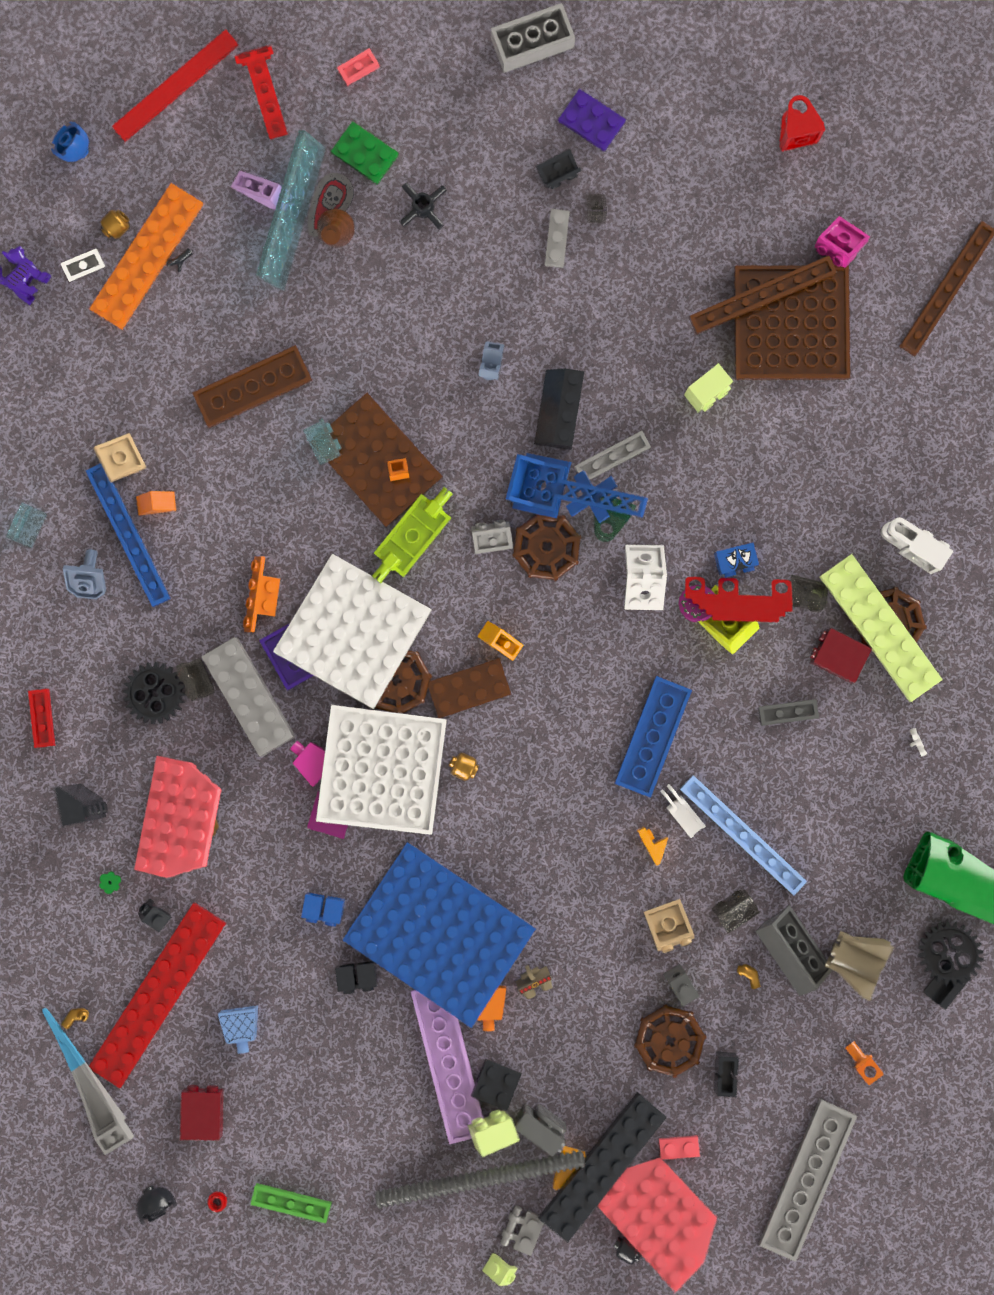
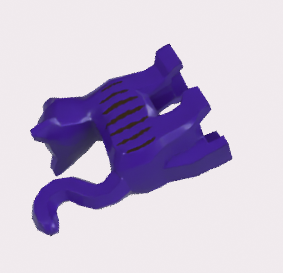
[0,246,51,305]

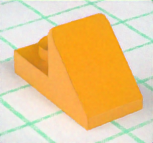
[637,827,668,866]

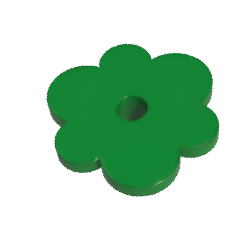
[99,872,121,894]

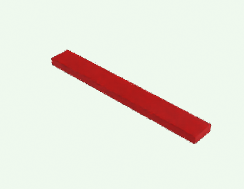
[112,29,239,142]

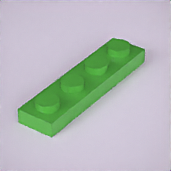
[250,1183,332,1224]

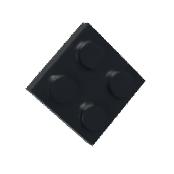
[471,1058,522,1111]

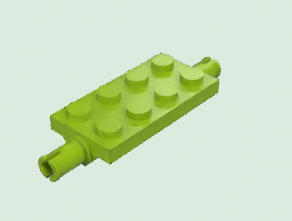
[372,487,453,583]

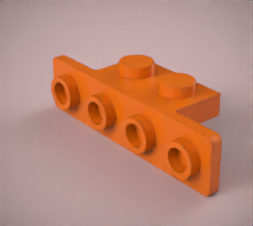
[243,556,280,633]

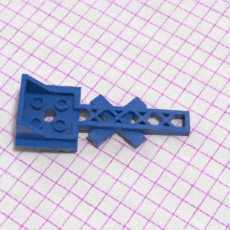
[506,453,648,523]

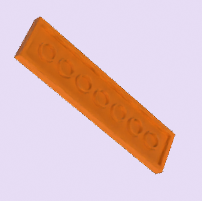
[89,183,204,330]

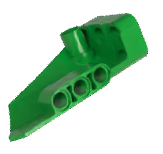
[903,831,994,924]

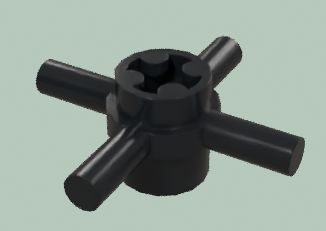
[399,182,447,230]

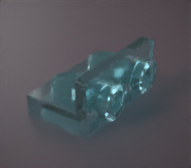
[303,418,342,465]

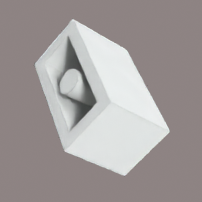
[61,249,105,282]

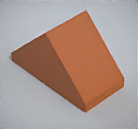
[136,491,176,515]

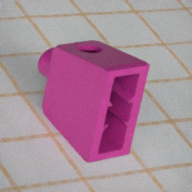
[290,741,325,787]

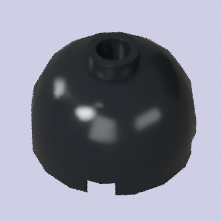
[136,1186,177,1224]

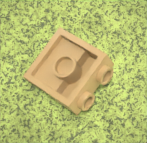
[644,899,694,953]

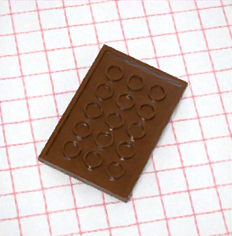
[310,393,443,527]

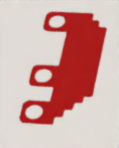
[685,577,793,622]

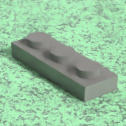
[545,209,570,268]

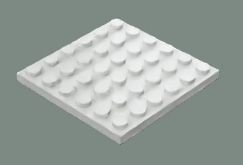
[273,554,432,709]
[316,705,447,835]

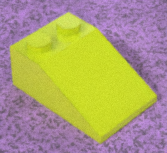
[698,585,759,655]

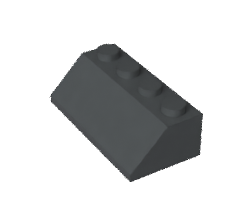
[756,905,833,996]

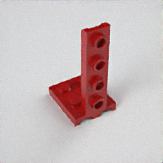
[234,44,288,139]

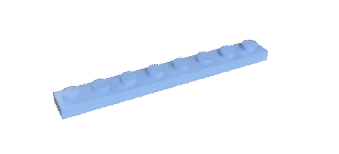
[680,775,807,895]

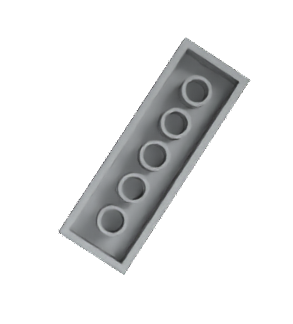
[202,637,296,757]

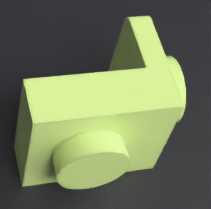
[482,1254,517,1286]

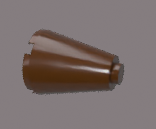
[317,209,354,248]

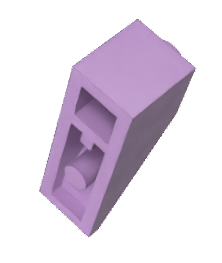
[231,171,291,212]

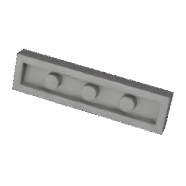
[575,431,651,480]

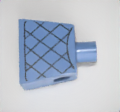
[218,1005,258,1054]

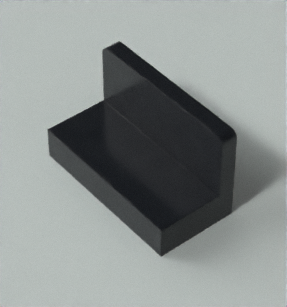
[923,963,968,1010]

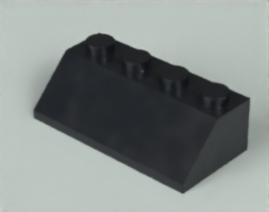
[534,368,584,450]
[54,784,108,827]

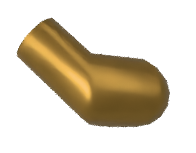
[737,964,761,989]
[61,1008,89,1029]

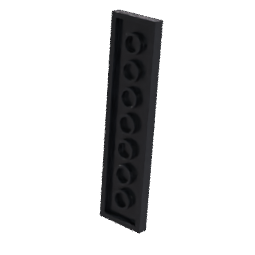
[538,1092,667,1243]

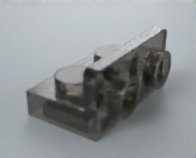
[789,575,828,612]
[711,888,760,934]

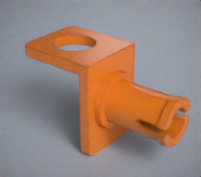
[845,1041,883,1085]

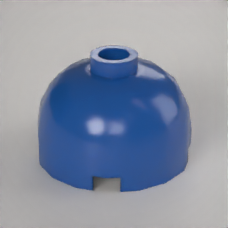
[51,122,89,162]

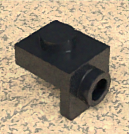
[138,899,172,932]

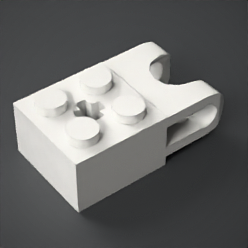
[881,518,953,574]

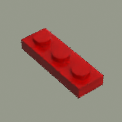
[28,689,56,748]

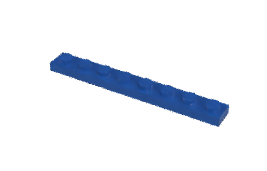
[86,463,171,607]

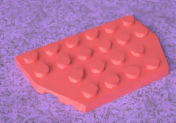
[134,756,221,878]
[598,1158,717,1292]

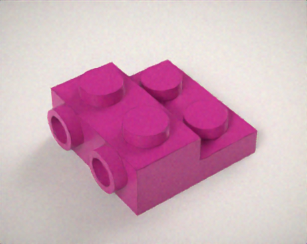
[815,216,870,268]

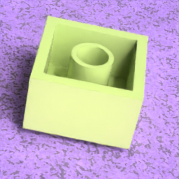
[684,363,733,413]
[467,1110,519,1157]

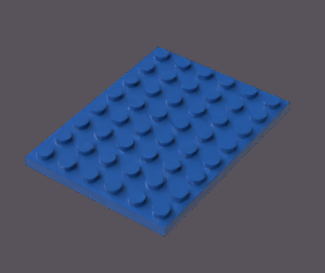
[343,842,536,1028]

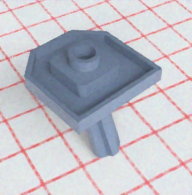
[63,549,106,599]

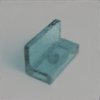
[6,502,47,548]

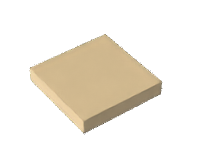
[94,433,146,483]

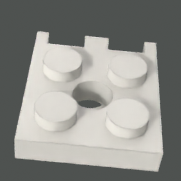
[625,545,667,610]

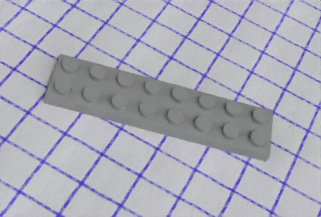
[759,1099,857,1262]

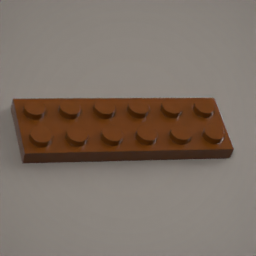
[192,345,312,428]

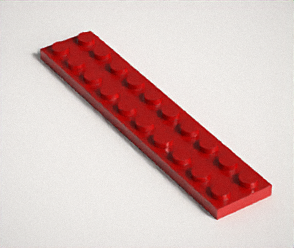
[89,902,227,1089]

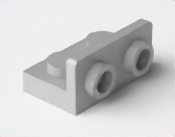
[471,520,513,554]

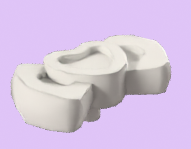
[910,728,927,757]

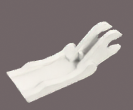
[660,784,706,838]

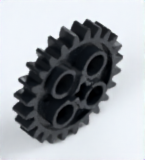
[123,662,187,724]
[918,922,984,986]

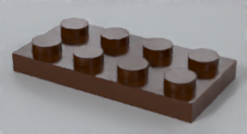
[428,658,512,719]

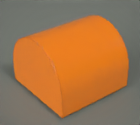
[387,458,409,481]

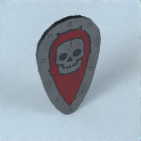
[308,173,354,237]

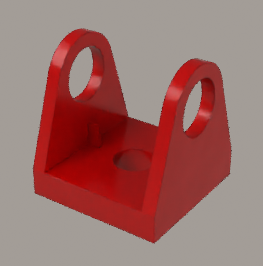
[780,95,825,152]

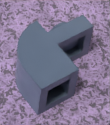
[478,341,504,380]

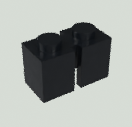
[335,961,378,994]
[714,1051,739,1097]

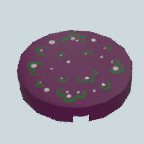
[678,585,715,622]

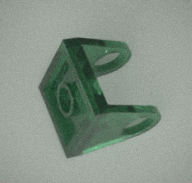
[594,495,636,542]

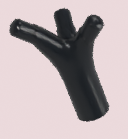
[166,248,193,272]

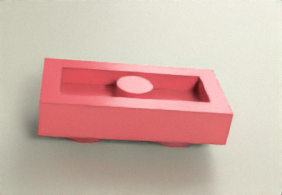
[337,49,379,86]
[659,1135,700,1160]

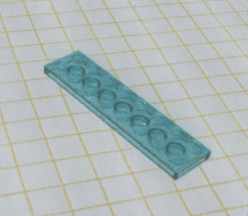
[256,130,326,290]

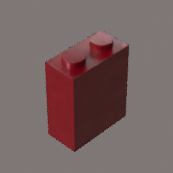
[810,628,872,684]
[180,1085,224,1141]

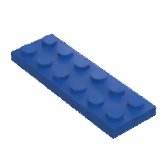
[614,676,692,798]

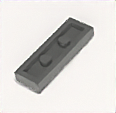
[758,699,819,726]

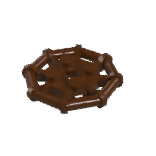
[512,514,582,581]
[860,586,927,647]
[374,650,432,714]
[634,1004,707,1078]

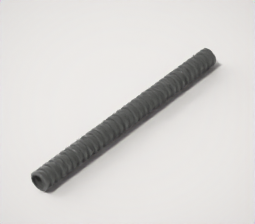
[375,1149,585,1209]

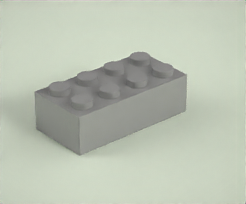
[491,3,575,73]

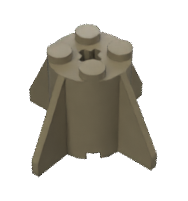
[825,931,894,1001]

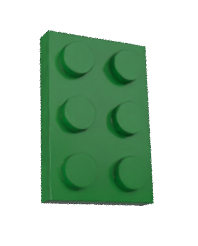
[331,121,399,185]

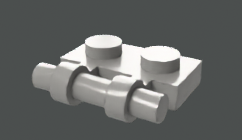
[500,1206,544,1256]

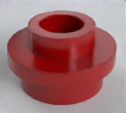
[207,1192,227,1212]

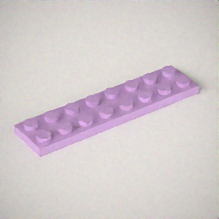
[411,990,483,1144]

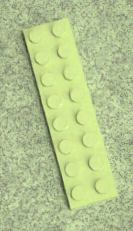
[820,554,943,702]

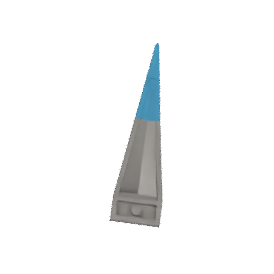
[42,1008,134,1155]

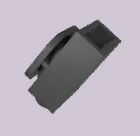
[514,1103,567,1157]

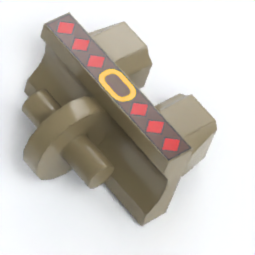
[515,965,552,999]

